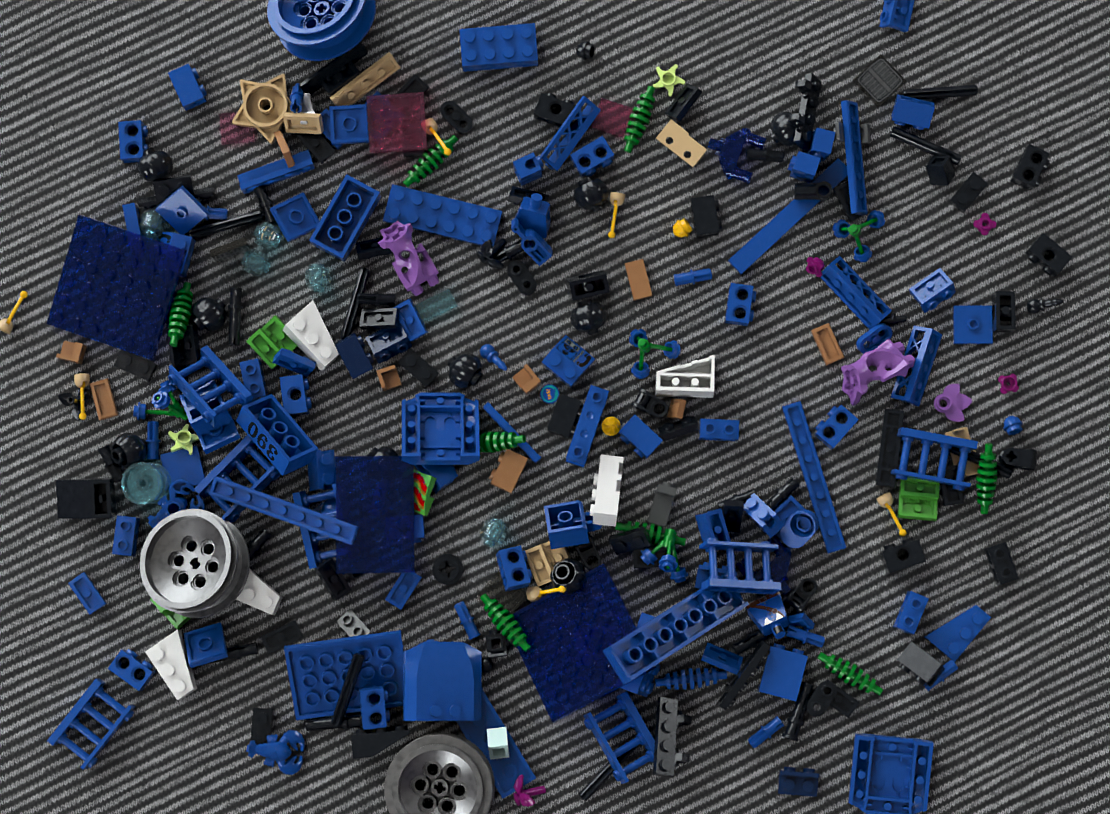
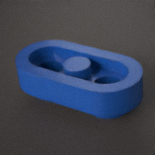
[856,323,892,354]

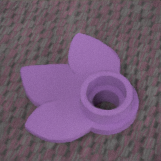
[934,384,972,422]

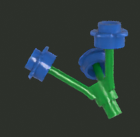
[833,210,885,262]
[629,329,681,379]
[133,380,188,421]
[640,528,688,583]

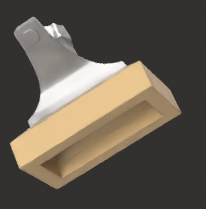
[283,93,324,134]

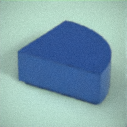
[788,612,815,630]

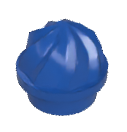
[1003,416,1023,435]

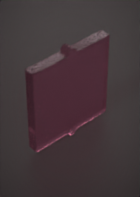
[591,98,633,138]
[219,112,255,145]

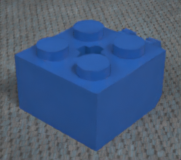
[544,500,602,549]

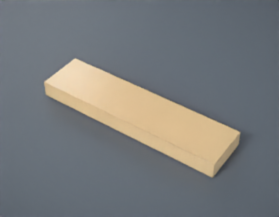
[329,52,401,106]

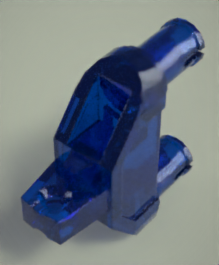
[707,128,767,184]
[735,535,791,595]

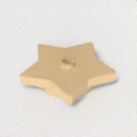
[232,74,298,144]

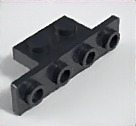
[299,42,368,97]
[138,175,215,209]
[164,309,201,382]

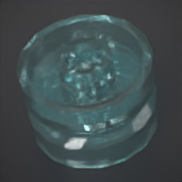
[121,462,171,505]

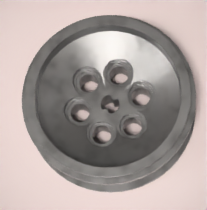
[140,509,250,618]

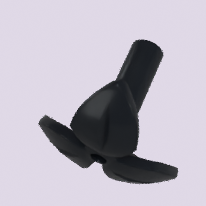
[476,238,507,269]
[58,389,91,421]

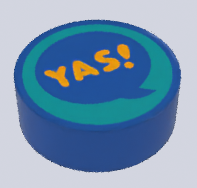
[540,384,559,404]

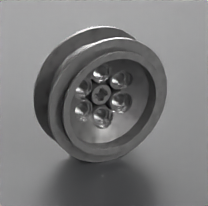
[384,732,495,814]

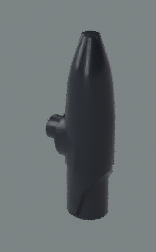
[880,313,907,324]

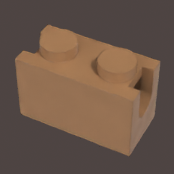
[489,449,528,494]

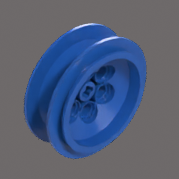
[267,0,376,61]

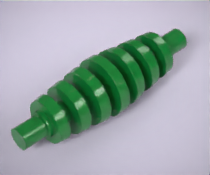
[624,86,655,153]
[403,135,458,188]
[168,282,193,347]
[479,431,526,453]
[976,443,998,514]
[615,521,686,546]
[480,593,531,652]
[817,652,883,696]

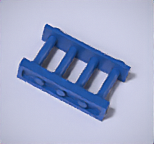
[168,345,252,428]
[566,385,609,468]
[891,427,978,491]
[194,435,281,522]
[292,482,359,569]
[699,538,781,595]
[47,678,135,770]
[583,691,655,784]

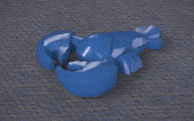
[148,479,205,528]
[246,730,305,775]

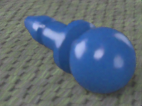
[480,344,507,371]

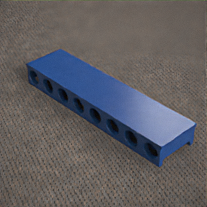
[603,572,749,685]

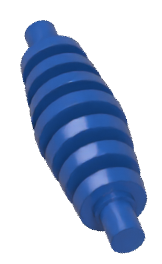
[655,668,727,690]

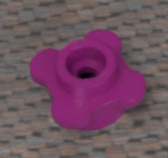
[973,213,996,236]
[806,257,825,277]
[998,374,1019,394]

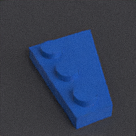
[924,605,991,662]

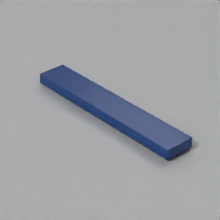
[841,100,868,215]

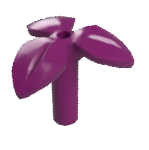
[513,774,546,807]

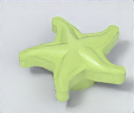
[653,64,685,97]
[168,424,200,455]

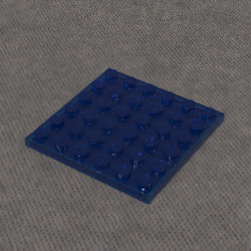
[47,215,187,360]
[513,564,656,723]

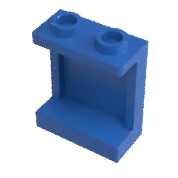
[757,643,808,701]

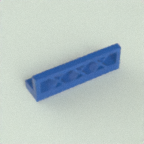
[539,96,601,171]
[237,150,315,194]
[820,256,892,330]
[891,326,942,407]

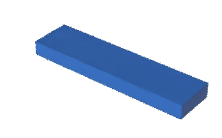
[483,402,541,464]

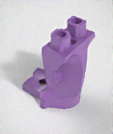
[378,221,439,296]
[841,339,915,406]

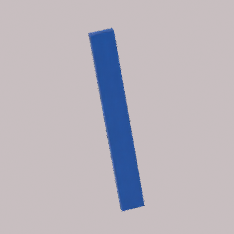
[728,158,848,275]
[782,401,846,554]
[209,476,359,545]

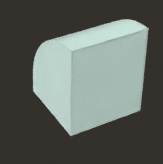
[487,727,509,760]

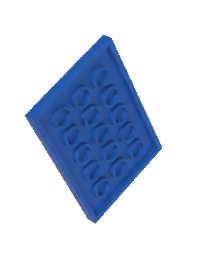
[284,630,404,720]

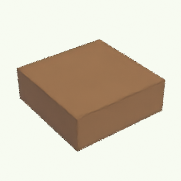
[667,399,686,419]

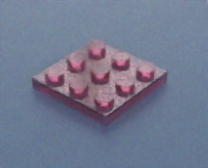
[366,92,427,154]

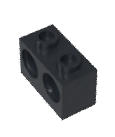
[1010,144,1050,191]
[984,542,1019,586]

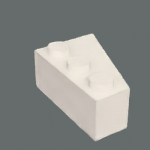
[283,300,339,371]
[655,355,715,398]
[590,454,624,527]
[236,568,283,615]
[145,630,197,700]

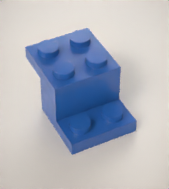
[179,380,241,454]

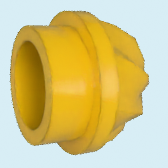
[673,218,693,238]
[602,417,621,436]

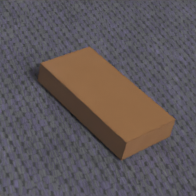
[274,130,295,168]
[624,259,652,301]
[811,323,844,366]
[89,378,119,421]

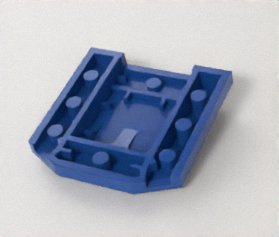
[402,393,480,465]
[403,642,482,721]
[848,733,934,814]

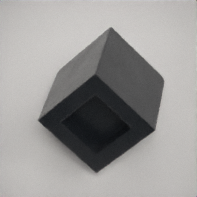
[926,156,955,186]

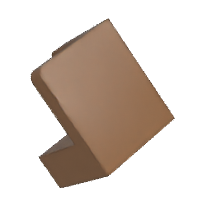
[56,341,87,364]
[513,364,541,395]
[376,365,402,391]

